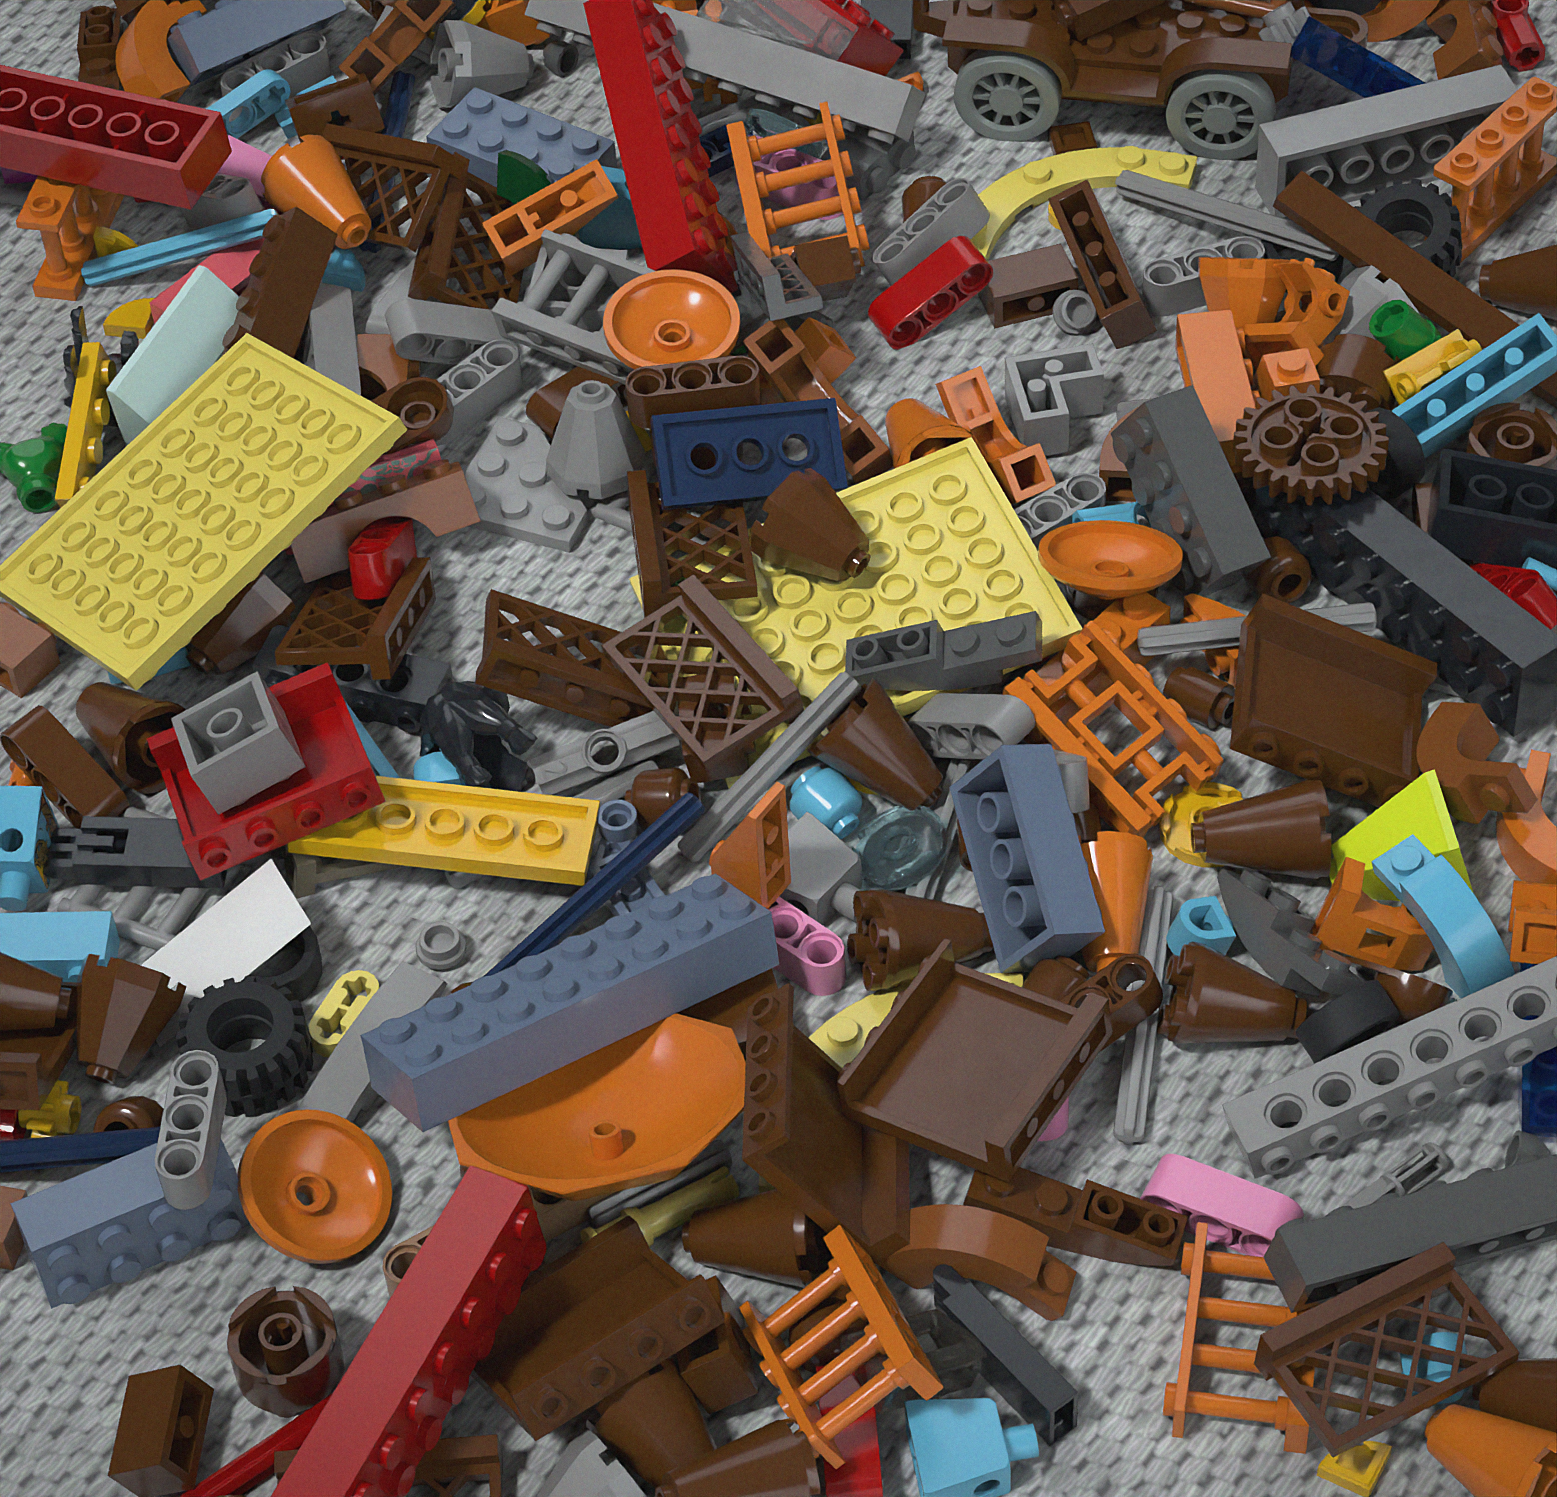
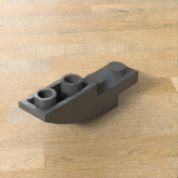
[845,611,1043,691]
[1217,868,1365,997]

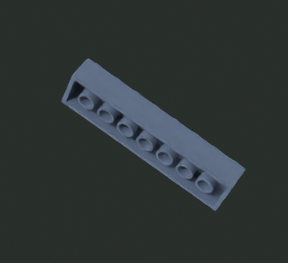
[360,873,779,1132]

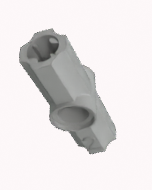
[529,711,680,795]

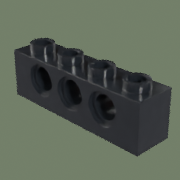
[252,625,453,733]

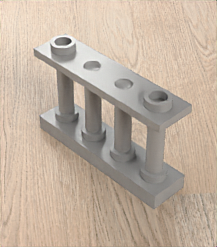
[492,229,655,384]

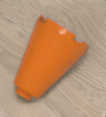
[261,135,371,249]
[885,398,985,469]
[1078,831,1153,973]
[1425,1404,1557,1497]

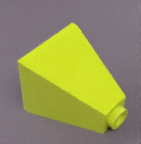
[1329,769,1473,901]

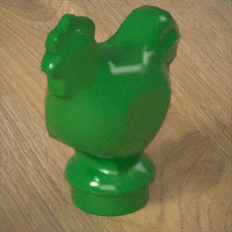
[0,422,67,513]

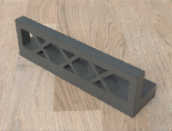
[731,232,824,321]

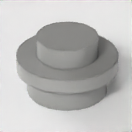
[1052,290,1097,334]
[415,921,466,970]

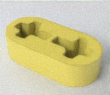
[309,970,380,1058]

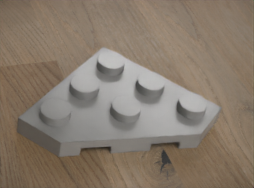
[464,416,588,553]

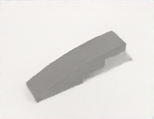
[297,961,448,1123]

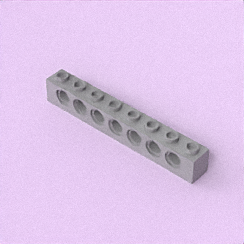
[1222,956,1557,1178]

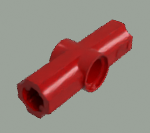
[1489,0,1545,72]

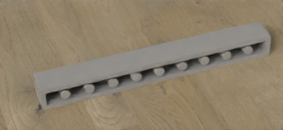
[524,0,925,145]

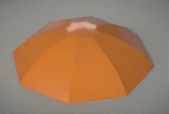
[448,1013,746,1202]

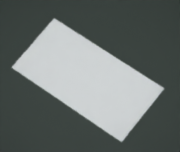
[141,859,311,1047]

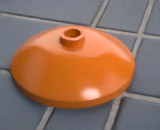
[603,270,740,370]
[1038,520,1183,600]
[237,1109,392,1264]

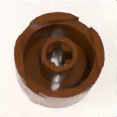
[1315,334,1401,412]
[1466,402,1557,470]
[227,1286,345,1418]

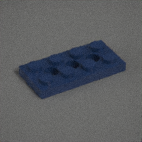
[650,398,848,510]

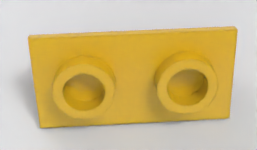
[1383,329,1482,405]

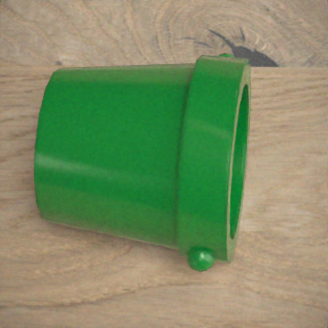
[1369,300,1442,361]

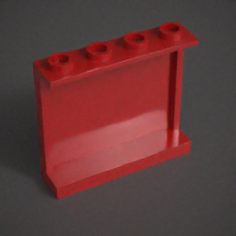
[147,662,386,881]

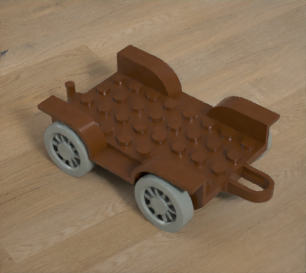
[912,0,1368,160]

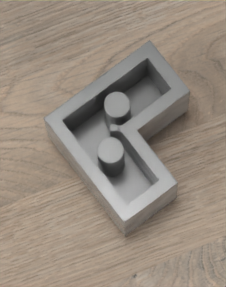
[1005,343,1104,456]

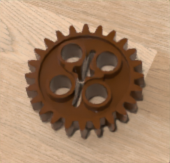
[1233,385,1389,506]

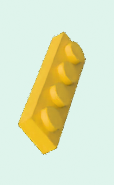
[55,342,117,508]

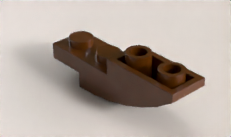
[77,6,124,91]
[963,1167,1188,1266]

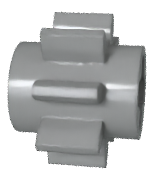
[1258,1,1315,51]

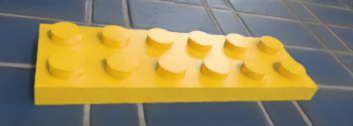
[288,776,600,886]

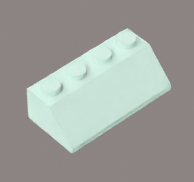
[106,265,239,446]

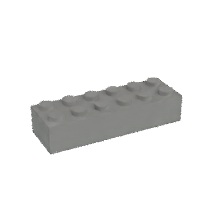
[1255,65,1518,218]

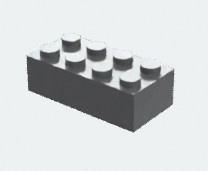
[1110,385,1271,597]

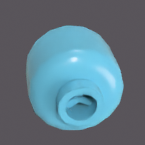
[790,766,863,839]

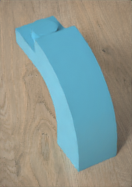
[1372,834,1515,999]

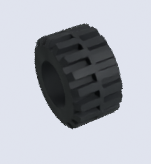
[1352,178,1462,277]
[176,976,314,1117]

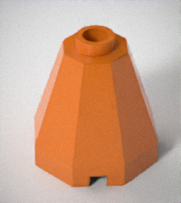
[1198,257,1290,358]

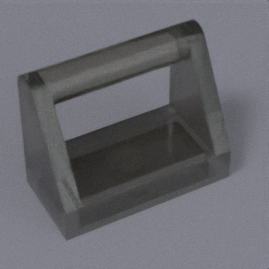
[840,1309,988,1415]

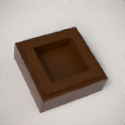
[1048,121,1098,156]

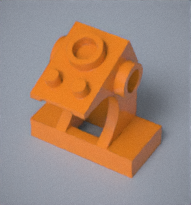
[1241,258,1350,370]
[1310,857,1435,971]

